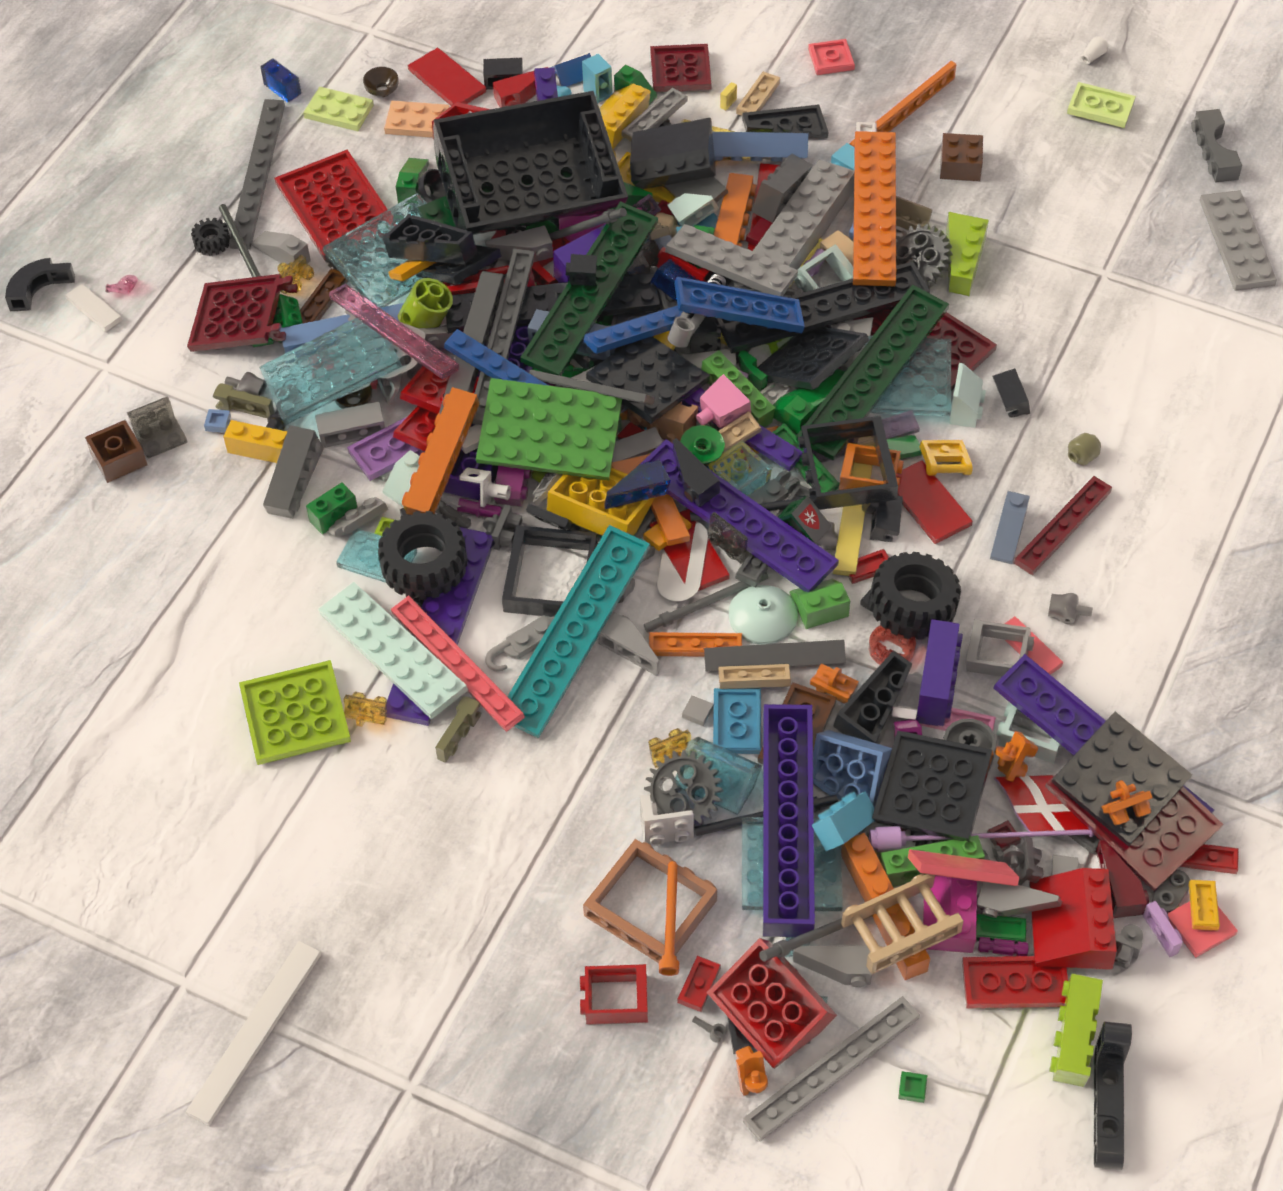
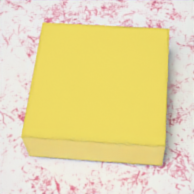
[720,82,737,111]

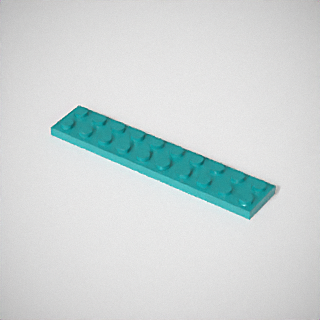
[507,525,650,738]

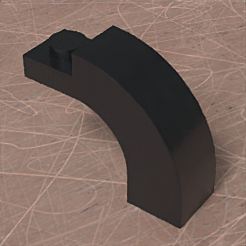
[5,258,75,312]

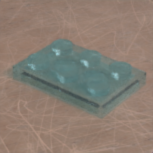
[336,529,418,583]

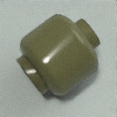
[1068,433,1101,465]

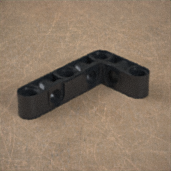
[1094,1021,1132,1170]

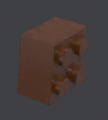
[940,133,983,181]
[85,419,148,483]

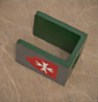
[778,496,831,543]

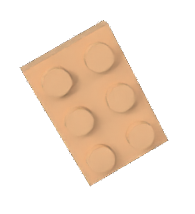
[384,101,449,137]

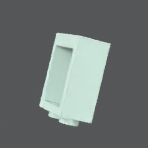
[794,244,853,292]
[996,702,1061,763]

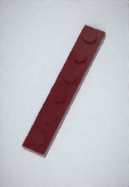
[1014,476,1112,576]

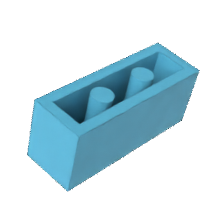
[812,791,875,851]

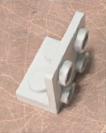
[640,794,694,846]

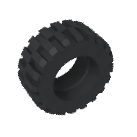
[378,511,468,600]
[869,552,961,640]

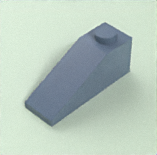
[990,491,1030,564]

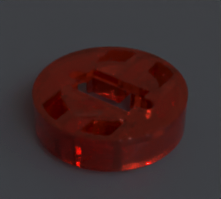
[868,625,916,665]

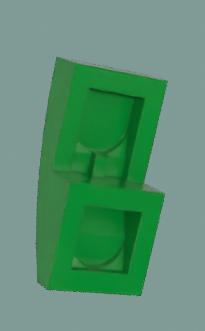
[739,350,767,392]

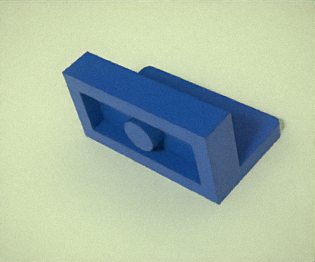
[550,53,591,87]

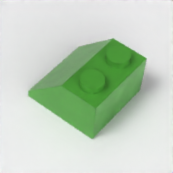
[790,578,851,629]

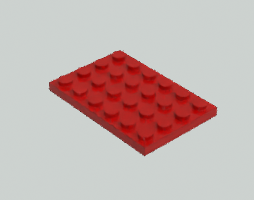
[274,149,397,261]

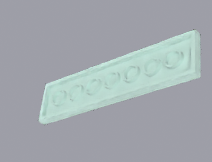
[318,582,468,719]

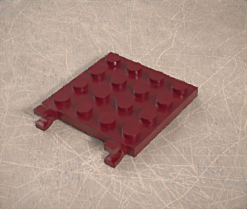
[187,274,298,352]

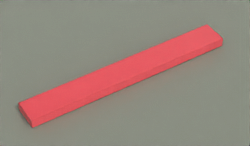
[391,595,525,732]

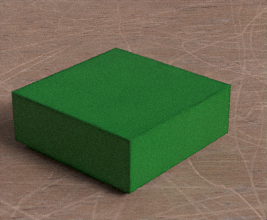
[898,1071,928,1103]

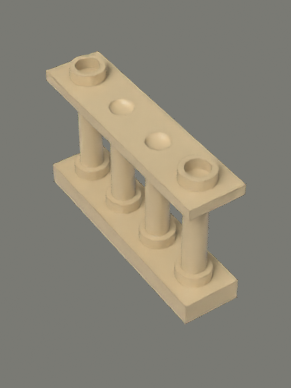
[841,874,963,974]

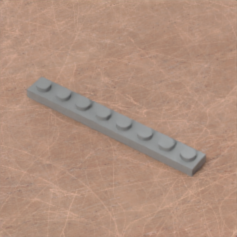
[743,996,920,1141]

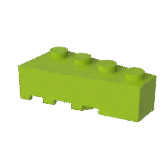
[946,212,989,296]
[1049,974,1103,1087]

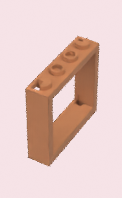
[583,839,717,963]

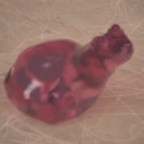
[105,275,138,294]

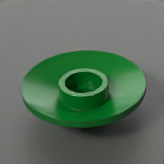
[680,425,725,464]

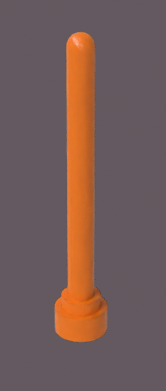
[659,861,679,976]

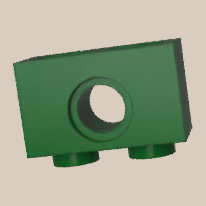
[306,482,358,535]

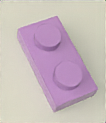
[1143,901,1183,958]

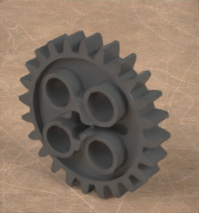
[896,224,953,287]
[644,750,724,829]

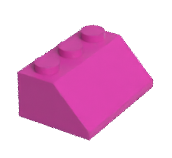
[923,875,977,953]

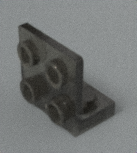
[127,396,188,458]
[707,512,750,564]

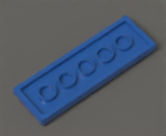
[674,277,805,333]

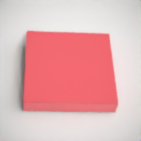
[808,39,855,75]
[1168,901,1238,958]

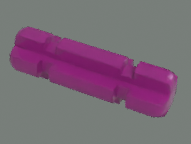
[978,937,1029,956]

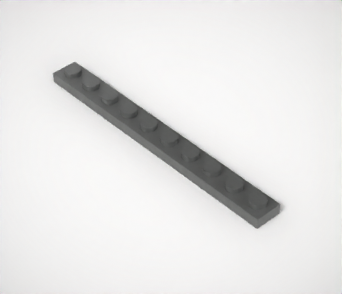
[229,99,285,250]
[472,249,535,425]

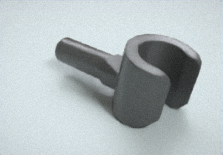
[692,1016,727,1042]

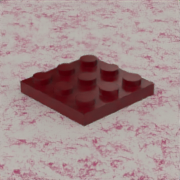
[650,44,712,92]

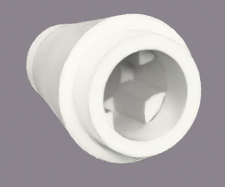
[1081,36,1108,64]

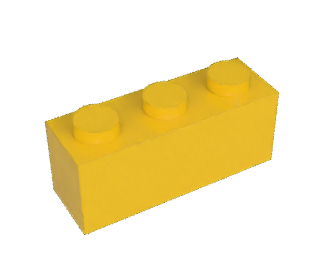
[223,420,287,463]

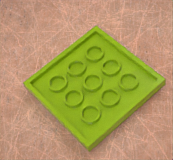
[239,660,351,765]

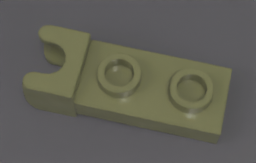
[213,383,275,419]
[435,696,482,763]

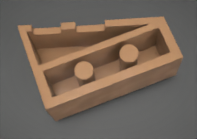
[627,402,698,444]

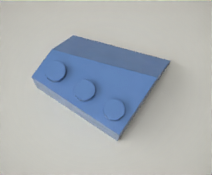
[813,730,892,808]

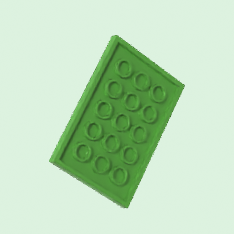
[476,378,623,481]

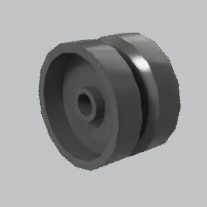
[943,719,997,771]

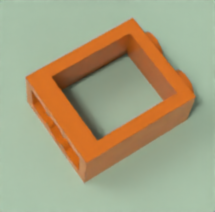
[839,443,904,490]

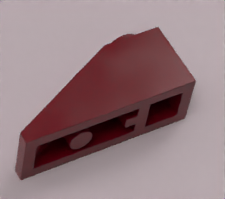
[1096,840,1149,918]

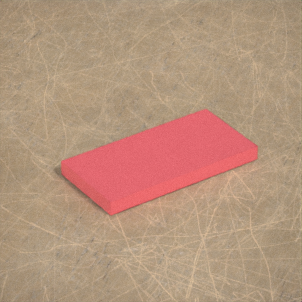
[908,849,1019,886]

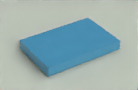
[713,688,761,754]

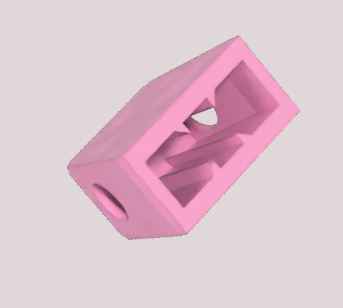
[696,374,751,428]

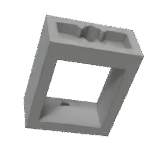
[966,619,1034,677]

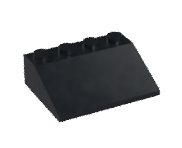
[630,118,716,189]

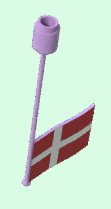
[869,775,1094,852]

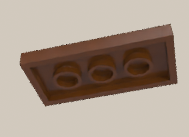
[757,682,837,764]

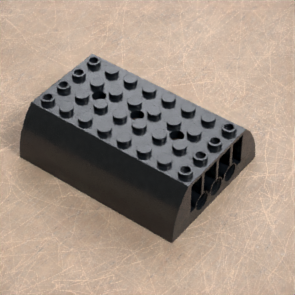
[433,91,628,235]

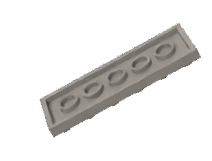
[1199,190,1277,291]
[665,224,798,296]

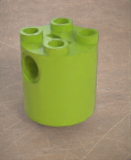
[397,278,453,329]

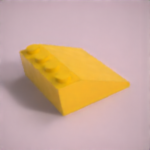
[547,468,659,536]

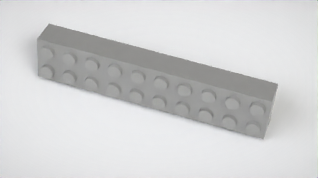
[728,159,854,293]

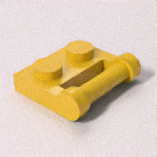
[919,440,973,476]

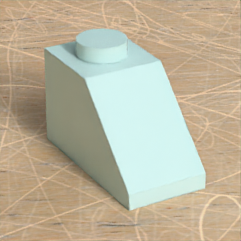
[668,193,719,226]

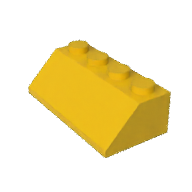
[599,84,651,149]

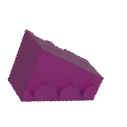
[493,466,532,507]

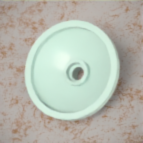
[729,585,798,645]

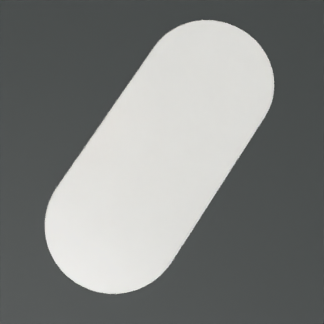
[657,521,708,601]

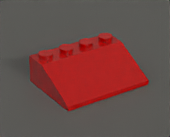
[1029,868,1117,970]
[707,938,837,1069]

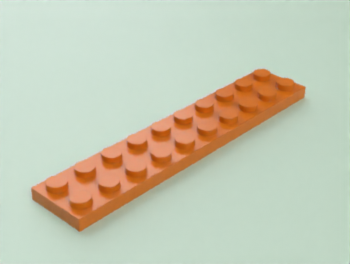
[853,131,896,286]

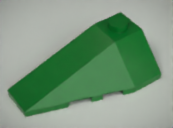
[773,368,845,434]

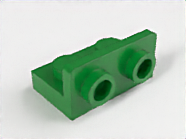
[272,294,303,343]

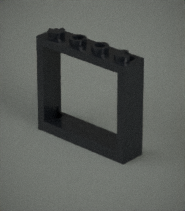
[798,416,898,510]
[502,525,598,617]

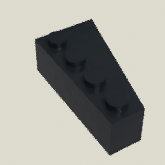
[382,214,478,265]
[833,650,912,743]

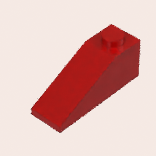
[493,67,548,107]

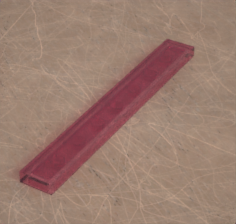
[329,284,459,380]

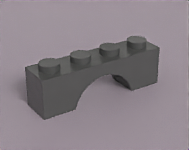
[1191,109,1242,183]

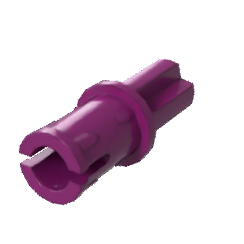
[457,498,502,518]

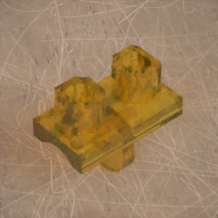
[277,255,314,294]
[343,691,387,727]
[648,728,694,768]

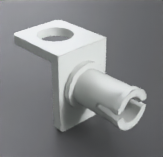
[460,468,511,507]

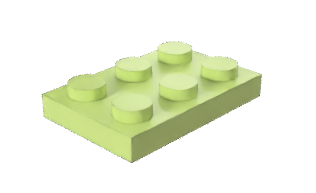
[1067,82,1136,128]
[303,86,374,131]

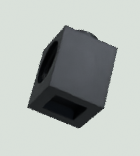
[566,254,597,286]

